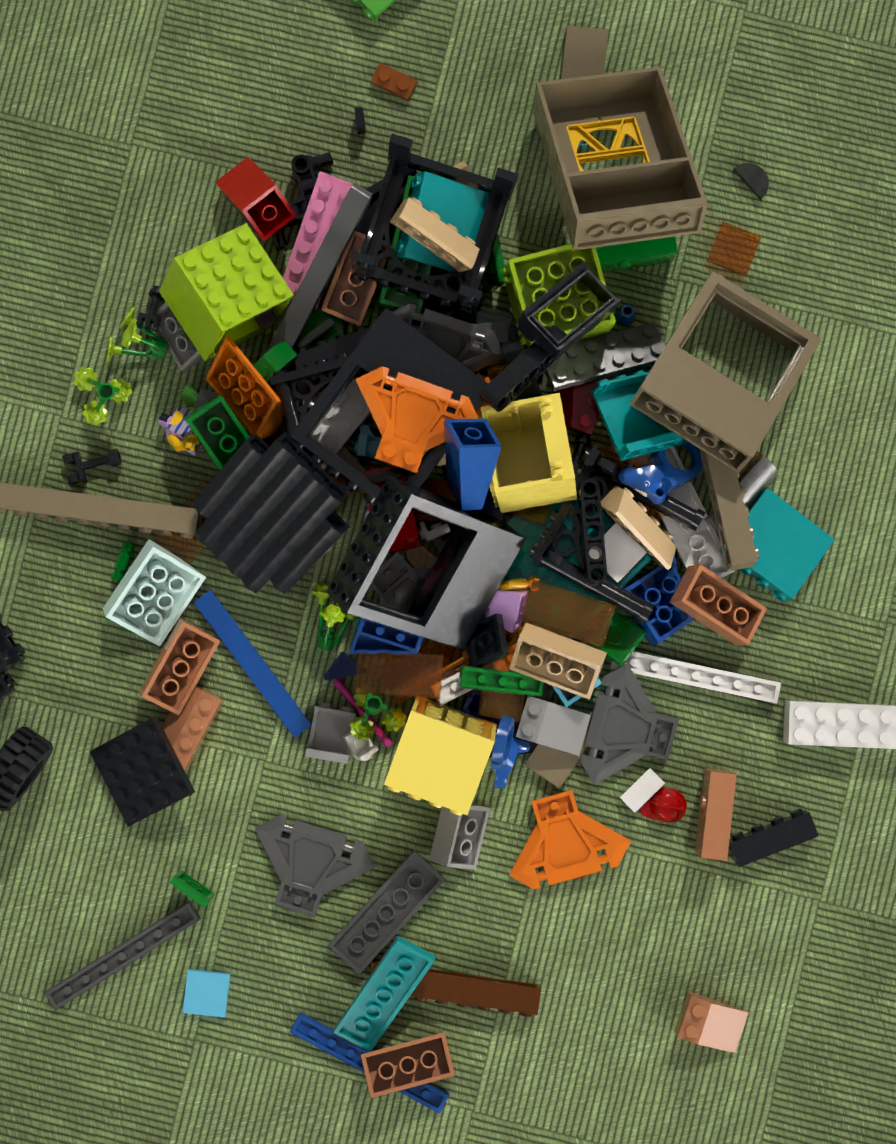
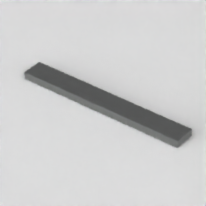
[44,901,201,1011]

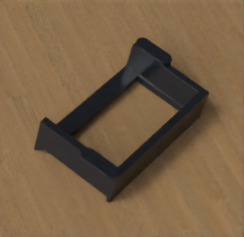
[516,262,621,360]

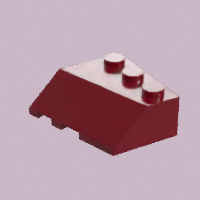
[552,376,614,436]

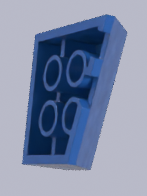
[623,556,693,646]

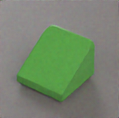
[181,384,199,407]

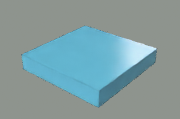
[183,969,231,1018]

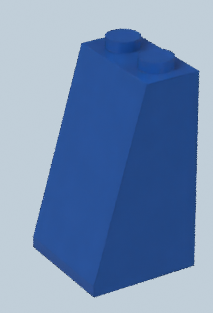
[444,419,502,510]

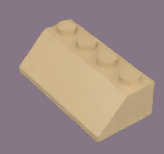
[390,197,480,272]
[601,486,677,570]
[509,623,607,700]

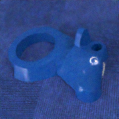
[618,443,703,504]
[491,715,530,789]

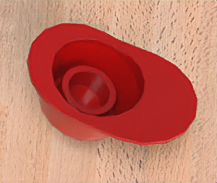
[639,787,687,822]

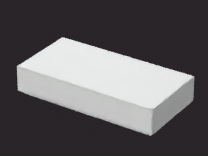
[620,768,665,813]

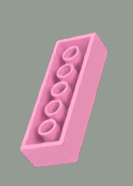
[283,171,363,309]

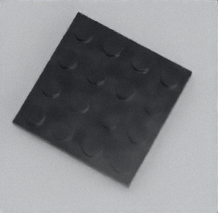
[89,716,195,827]

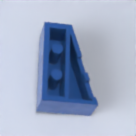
[349,617,423,654]

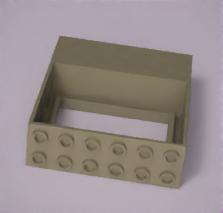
[629,271,821,473]

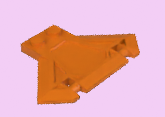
[355,366,479,474]
[509,789,631,890]

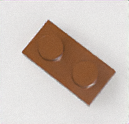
[371,63,417,101]

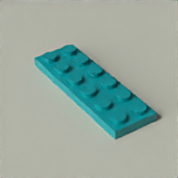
[333,936,435,1052]

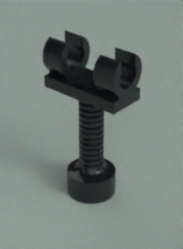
[62,448,122,484]

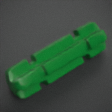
[111,541,135,582]

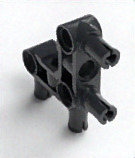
[272,152,334,251]

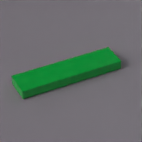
[458,666,544,697]

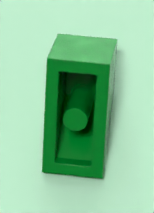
[253,339,298,383]

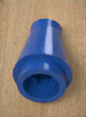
[615,305,636,326]

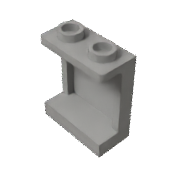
[305,702,357,764]

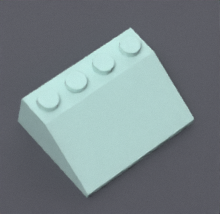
[103,539,206,646]

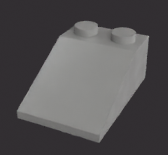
[516,696,591,756]

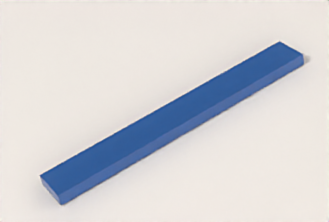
[194,590,312,738]
[290,1012,450,1114]

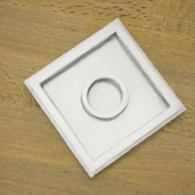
[589,523,647,583]

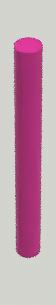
[332,677,393,748]

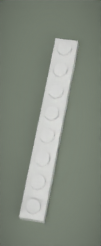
[610,651,781,704]

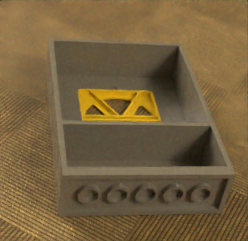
[533,67,708,251]

